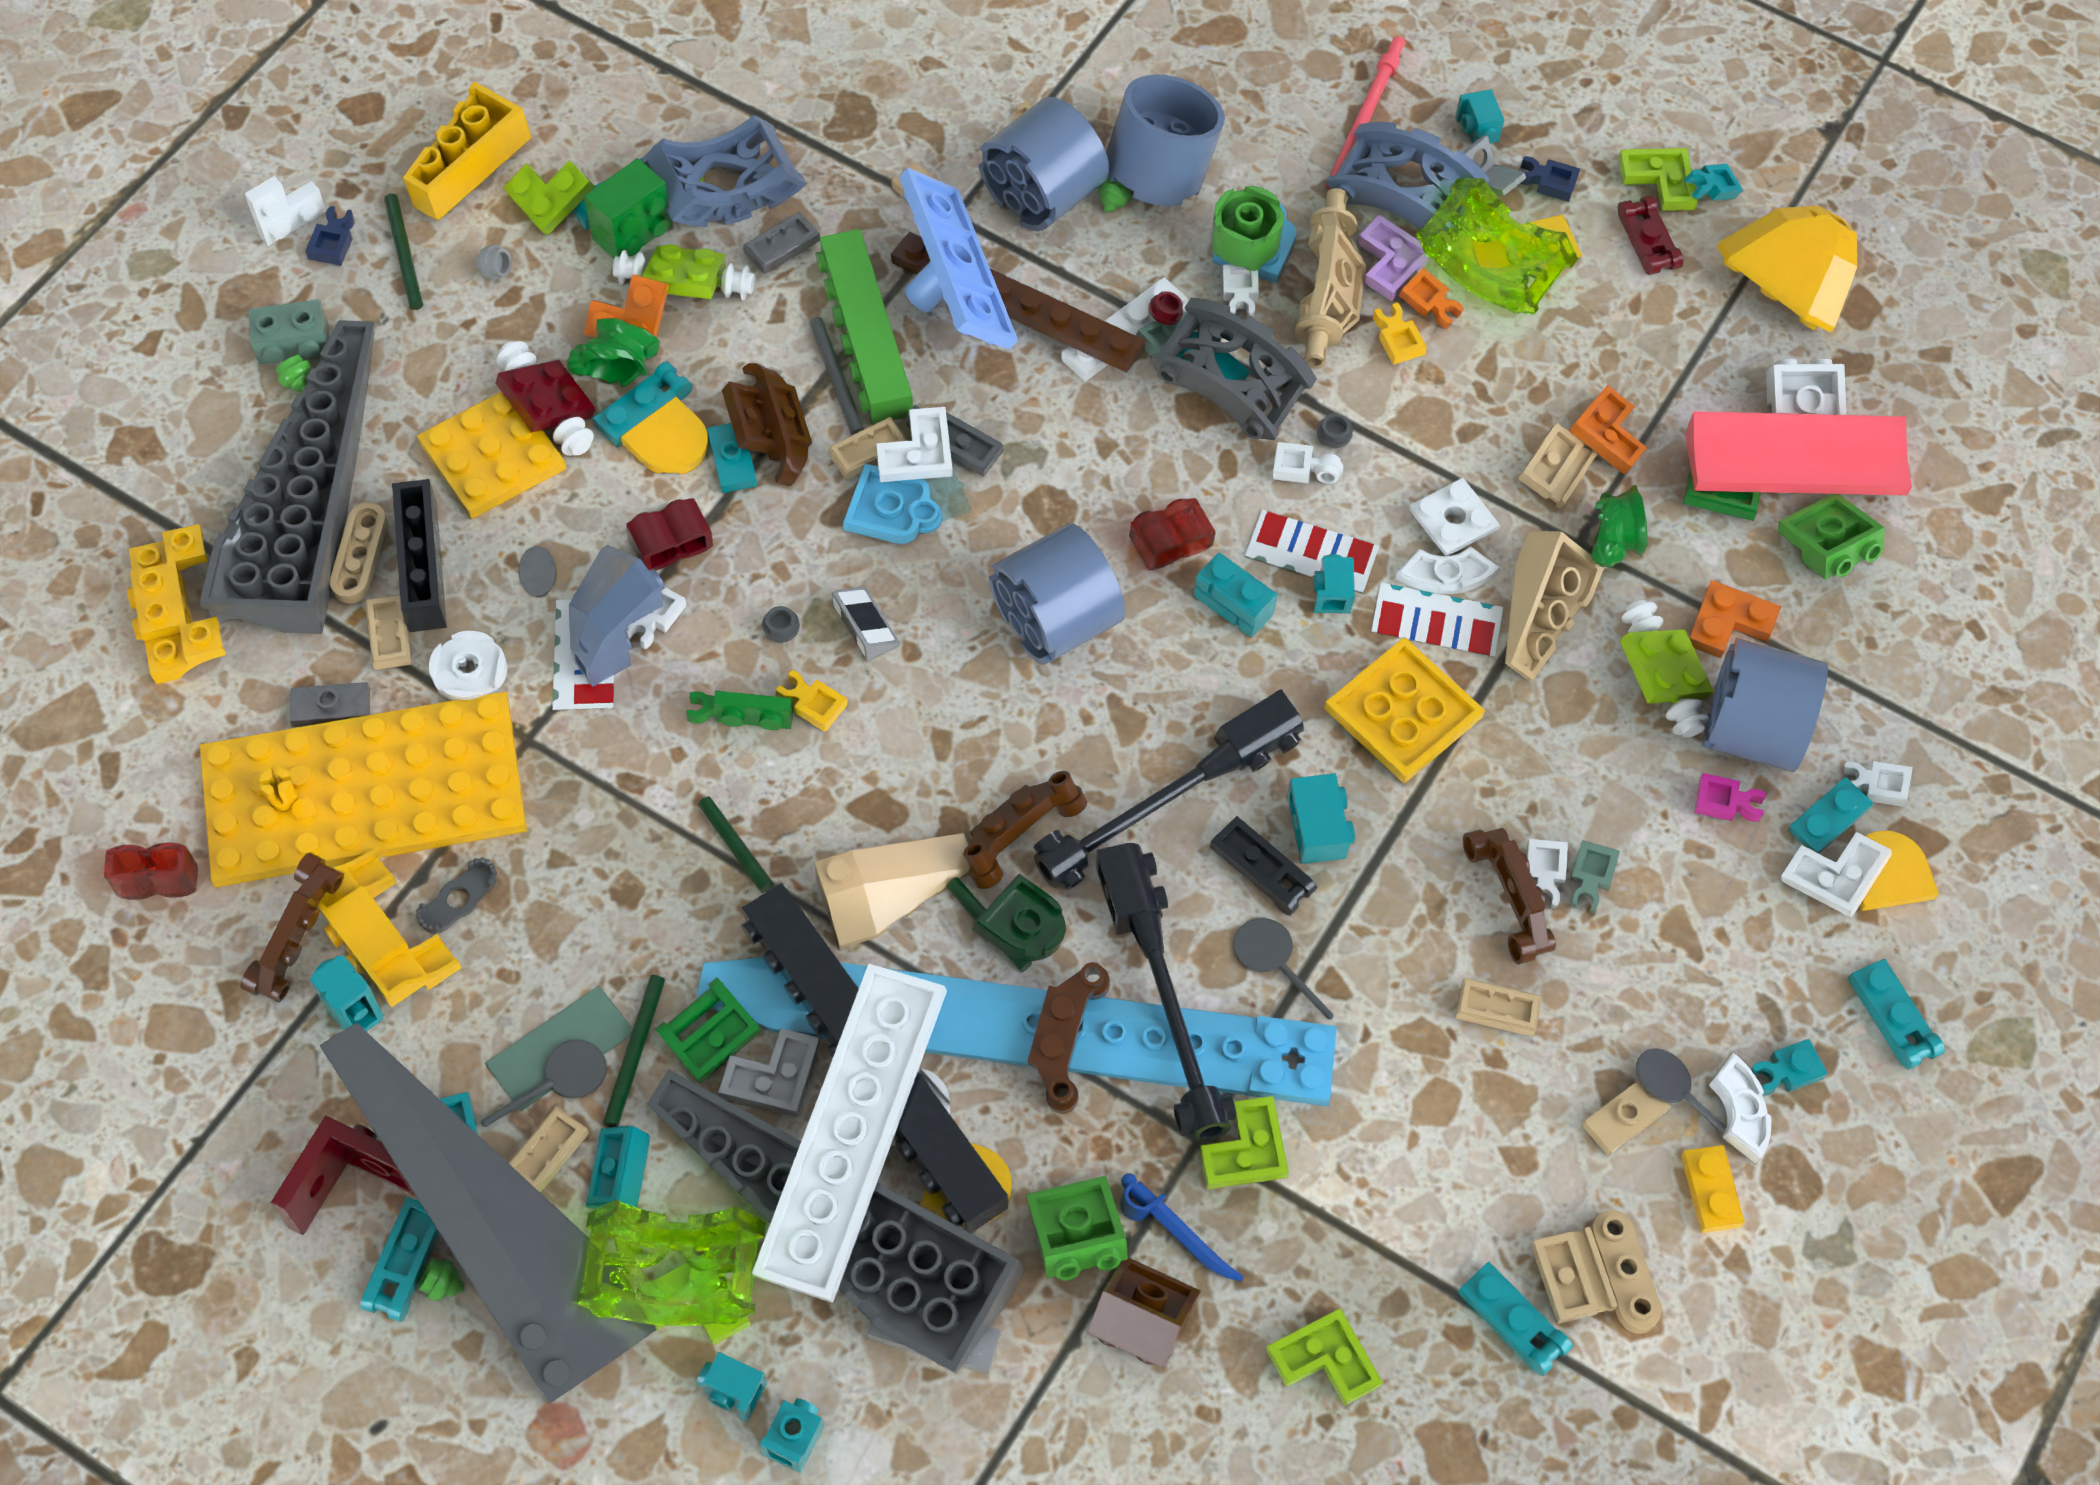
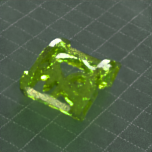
[1416,178,1578,315]
[576,1199,766,1326]

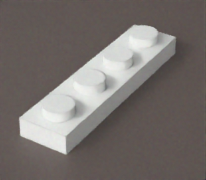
[1061,277,1188,382]

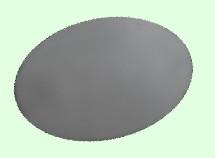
[519,546,556,597]

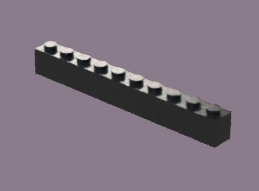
[741,883,1009,1233]

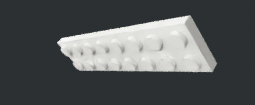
[752,964,947,1303]

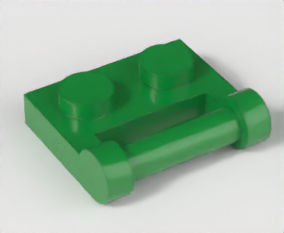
[655,977,762,1083]

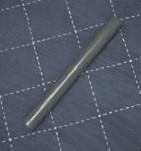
[809,317,864,436]

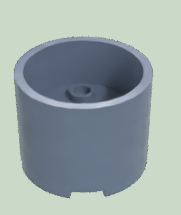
[1106,74,1225,206]
[978,97,1109,231]
[988,523,1125,665]
[1702,638,1828,772]

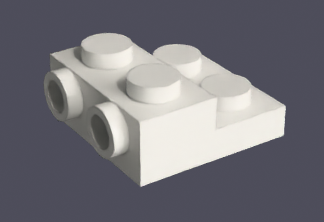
[1766,359,1846,415]

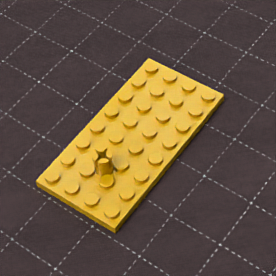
[200,691,528,888]

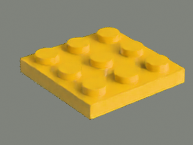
[416,392,567,520]
[1324,637,1485,784]

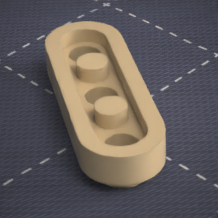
[330,502,388,604]
[1591,1210,1662,1334]

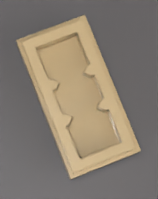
[828,417,907,480]
[365,594,413,670]
[1455,978,1542,1037]
[1581,1080,1671,1157]
[509,1106,589,1193]

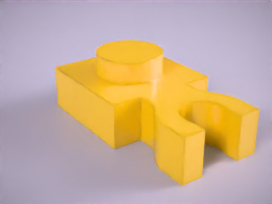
[1373,302,1427,365]
[775,669,848,732]

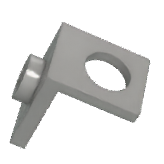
[1463,135,1526,196]

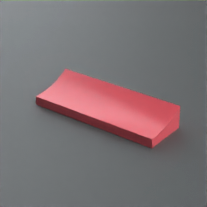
[1685,411,1912,496]

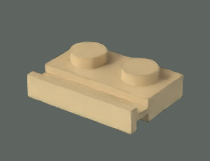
[1517,422,1597,509]
[1531,1227,1618,1324]

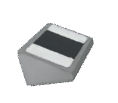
[832,587,900,661]

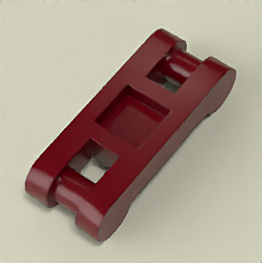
[1618,195,1683,275]

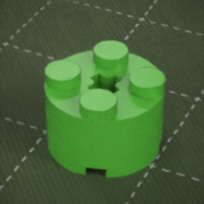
[1211,186,1284,271]

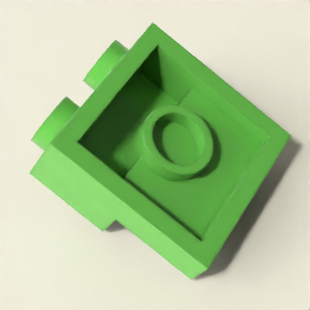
[1778,494,1885,580]
[1026,1176,1128,1280]

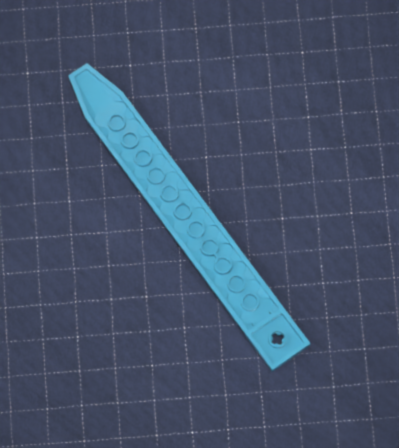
[696,957,1337,1106]

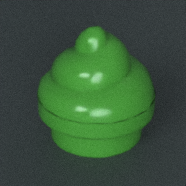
[1098,177,1132,213]
[275,355,312,392]
[418,1258,465,1301]

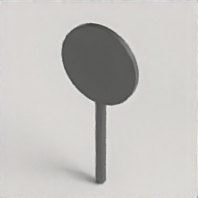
[1234,918,1334,1020]
[481,1040,607,1127]
[1636,1048,1726,1134]

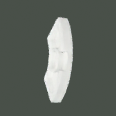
[1395,546,1499,594]
[1709,1053,1771,1163]

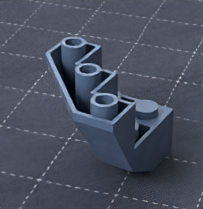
[569,545,665,687]

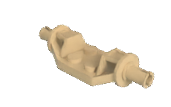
[1294,188,1366,369]

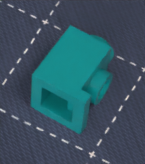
[1455,89,1505,144]
[1313,554,1355,614]
[697,1352,767,1422]
[760,1398,824,1473]

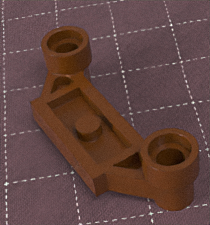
[963,771,1087,889]
[1463,828,1556,965]
[240,852,344,1003]
[1027,962,1110,1114]

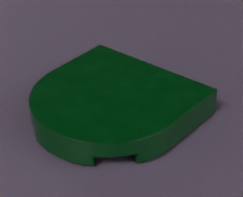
[972,874,1066,961]

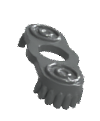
[416,857,497,934]

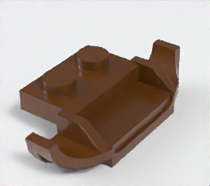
[722,363,812,486]

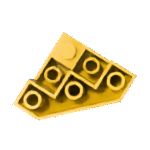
[1716,205,1857,333]

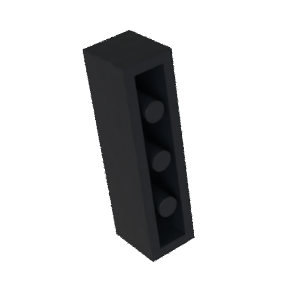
[392,479,447,633]

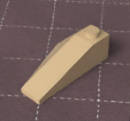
[1505,531,1604,680]
[814,833,970,949]

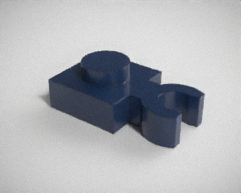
[1519,156,1580,202]
[305,206,355,266]

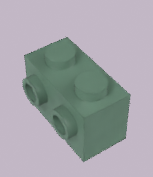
[248,299,329,364]

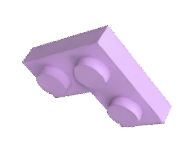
[1357,215,1434,301]

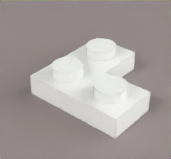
[244,176,326,246]
[876,407,953,482]
[1781,832,1892,918]

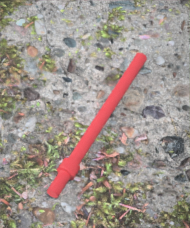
[1325,36,1405,190]

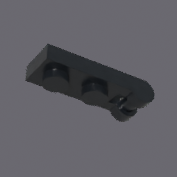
[1210,816,1317,916]

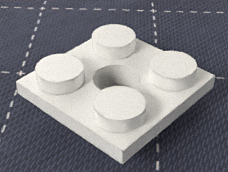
[1409,478,1500,556]

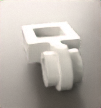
[1273,442,1344,484]

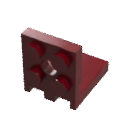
[270,1115,415,1235]

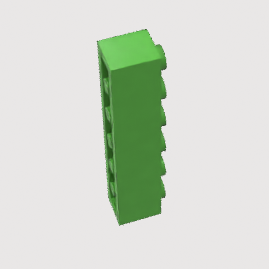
[816,229,913,425]

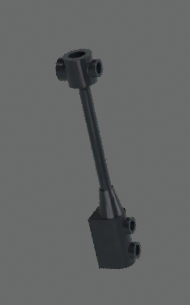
[1033,689,1304,890]
[1096,843,1237,1142]

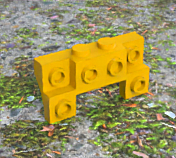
[127,524,226,685]
[301,849,462,1008]

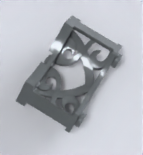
[1150,298,1317,440]

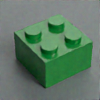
[584,158,672,259]

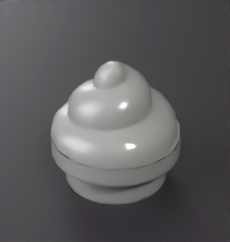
[474,245,512,280]

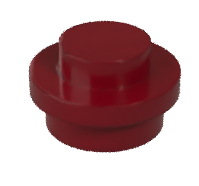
[1148,291,1183,325]

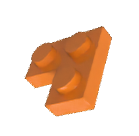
[583,274,669,338]
[1569,385,1647,475]
[1689,580,1781,658]

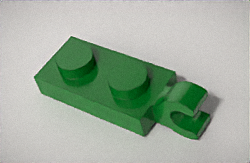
[686,690,793,731]

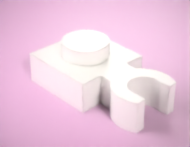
[1222,264,1259,318]
[625,587,687,649]
[1844,761,1913,807]
[1526,839,1568,909]

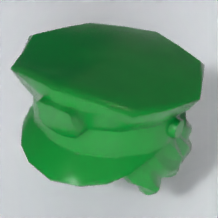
[567,318,660,387]
[1591,484,1648,568]

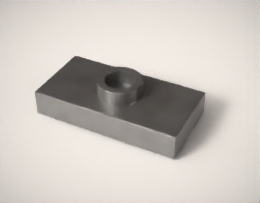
[743,211,820,274]
[290,682,370,727]

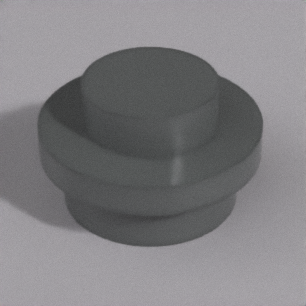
[1317,413,1353,448]
[762,606,800,643]

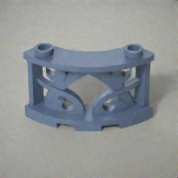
[641,115,807,227]
[1326,122,1490,242]

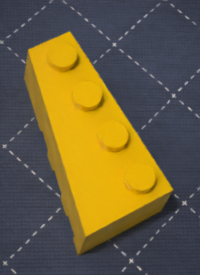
[403,81,532,221]

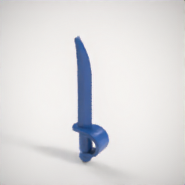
[1120,1173,1243,1281]

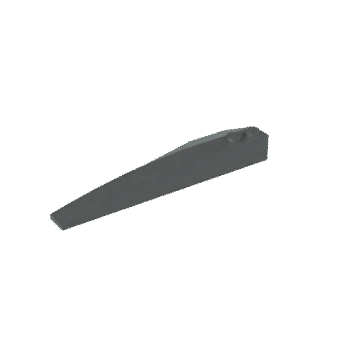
[199,320,375,634]
[319,1022,657,1404]
[647,1069,1025,1374]

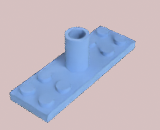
[899,168,1018,350]

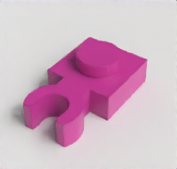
[1694,773,1766,822]

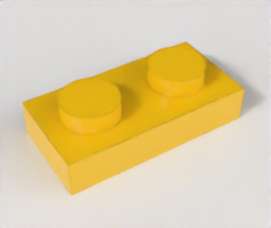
[1681,1145,1745,1233]

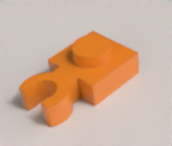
[1398,267,1464,329]

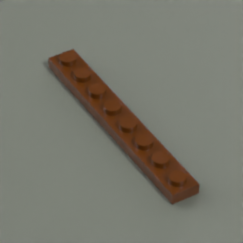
[891,231,1145,373]

